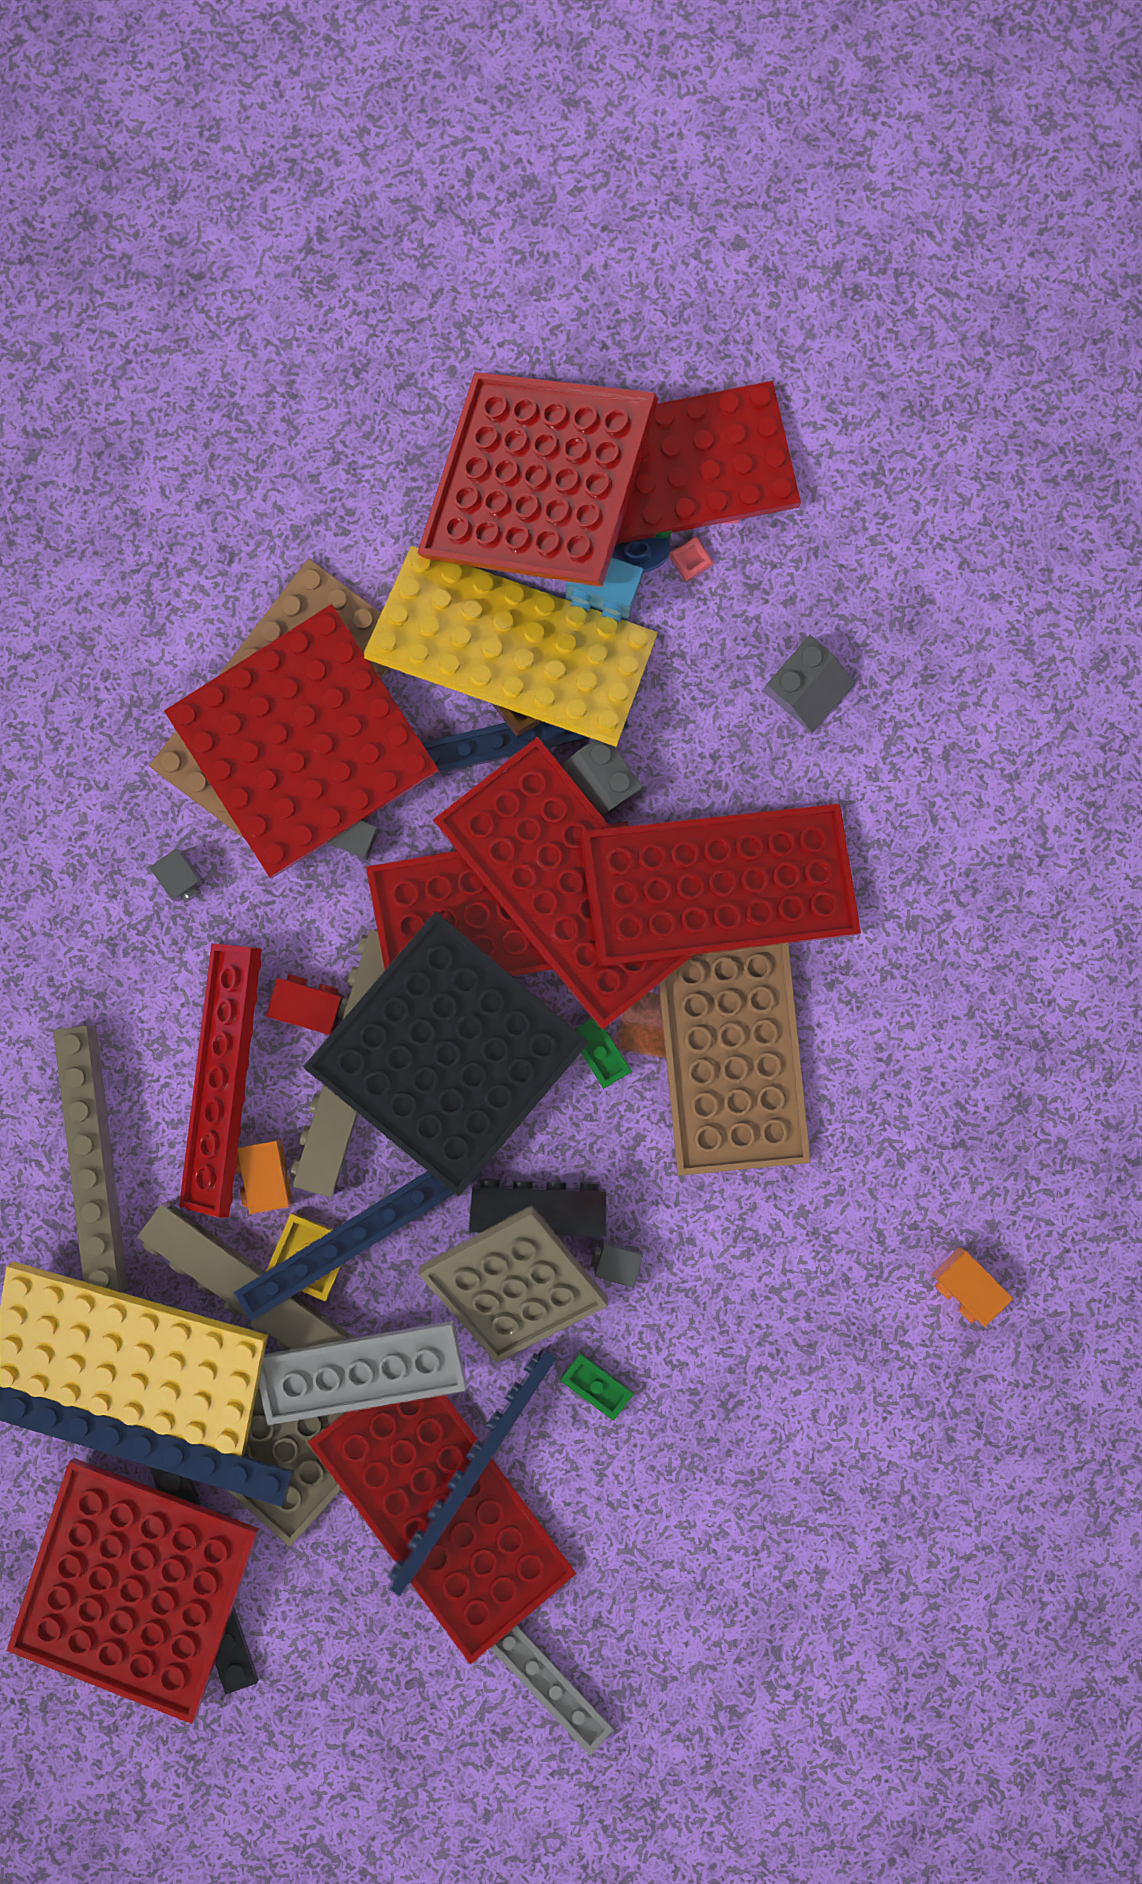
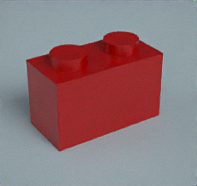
[266,974,345,1035]

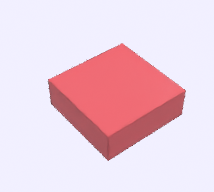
[669,536,714,582]

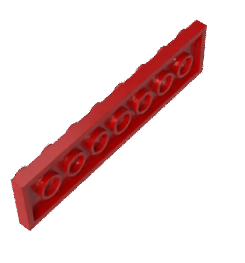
[179,943,262,1218]

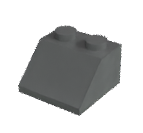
[763,635,855,733]
[561,740,643,818]

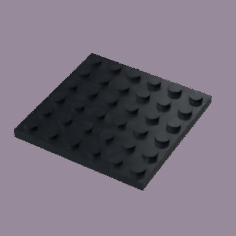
[303,911,590,1197]

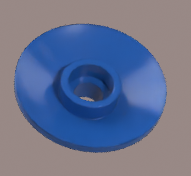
[612,537,671,573]

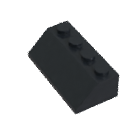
[469,1179,606,1237]

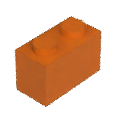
[236,1138,294,1215]
[931,1247,1013,1327]

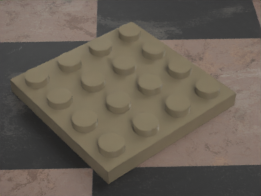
[418,1206,608,1363]
[227,1384,344,1547]

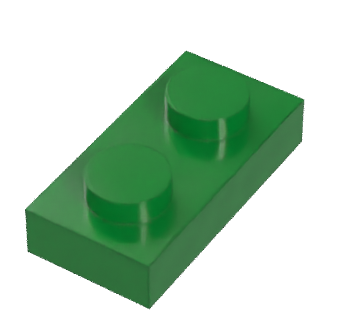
[575,1018,632,1089]
[560,1352,634,1421]

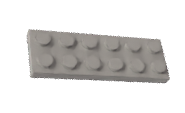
[259,1321,467,1425]

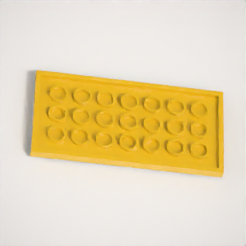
[364,546,658,747]
[0,1261,268,1457]

